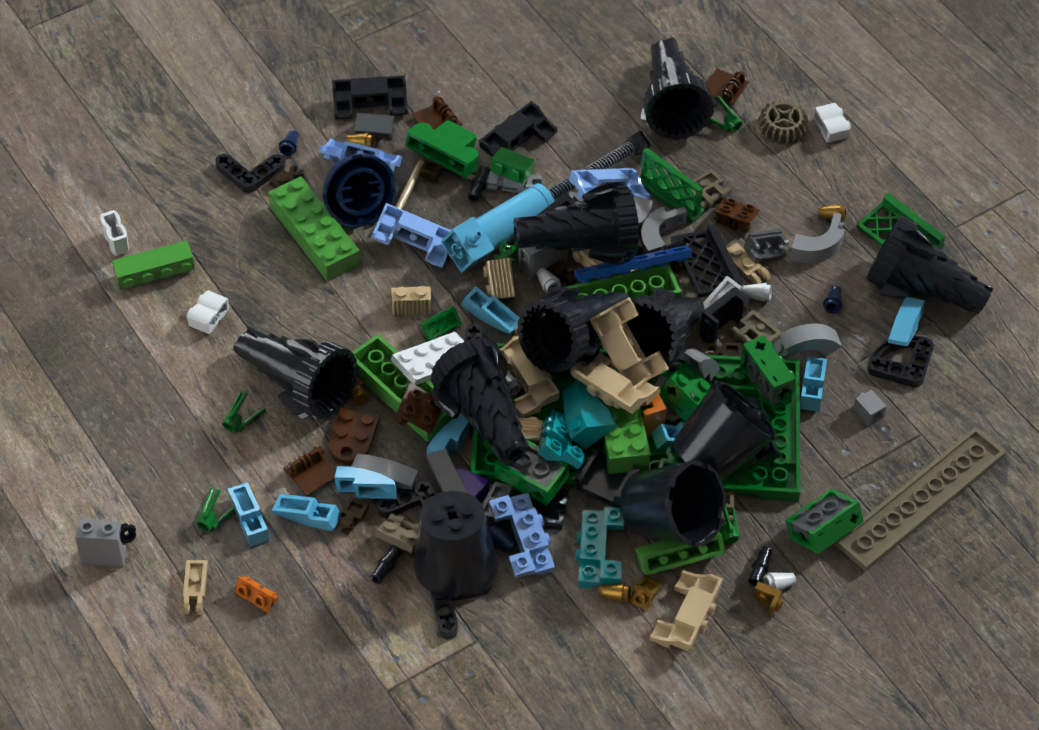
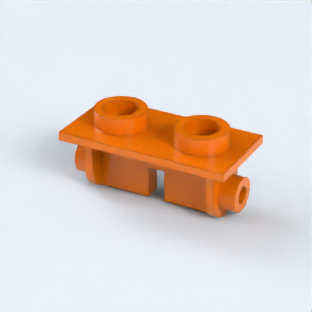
[234,576,279,613]

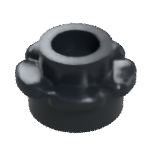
[120,523,136,543]

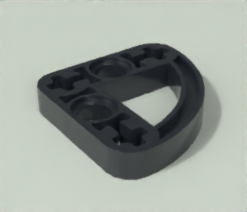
[867,336,934,387]

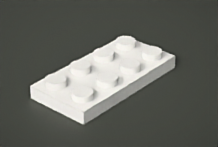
[391,332,464,385]

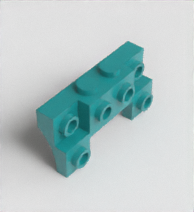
[538,409,584,469]
[575,507,624,588]

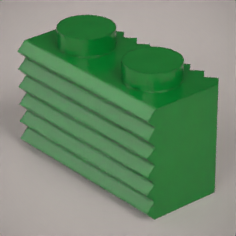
[490,147,535,184]

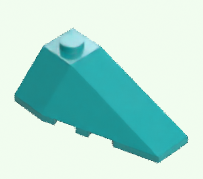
[562,380,617,450]

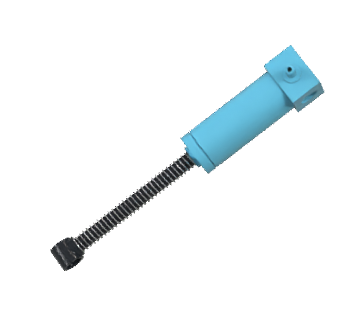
[440,130,652,273]

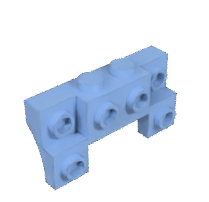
[318,139,403,172]
[569,168,650,200]
[371,203,451,268]
[488,493,555,578]

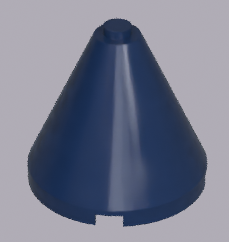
[322,153,397,228]

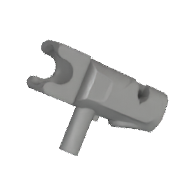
[488,171,542,194]

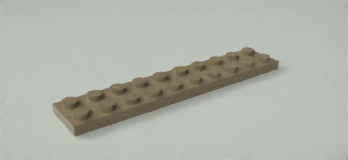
[835,427,1006,571]

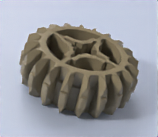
[758,100,808,145]

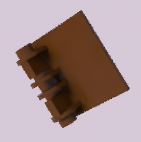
[706,68,749,106]
[412,96,462,130]
[713,198,760,232]
[395,382,441,434]
[283,446,336,496]

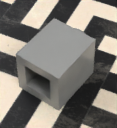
[853,390,887,427]

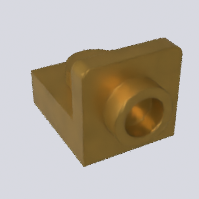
[630,575,664,611]
[753,581,783,617]

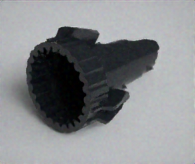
[640,37,717,139]
[513,182,639,265]
[866,215,994,313]
[517,287,628,373]
[626,288,704,372]
[233,326,358,419]
[431,338,531,466]

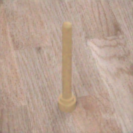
[395,160,424,209]

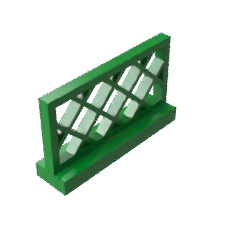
[639,148,705,224]
[857,193,945,250]

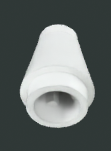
[536,268,561,293]
[743,283,772,302]
[763,572,796,590]

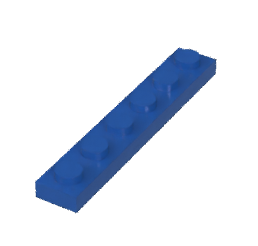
[574,245,692,283]

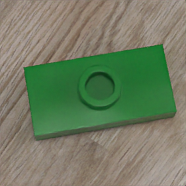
[419,306,462,341]

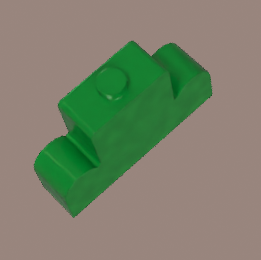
[405,120,478,178]

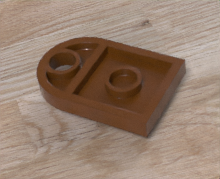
[329,407,380,465]

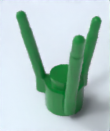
[710,96,743,132]
[222,391,266,433]
[196,488,235,532]
[720,506,740,545]

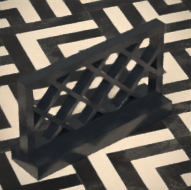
[671,225,743,297]

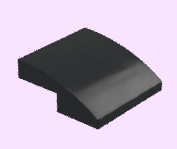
[529,489,569,530]

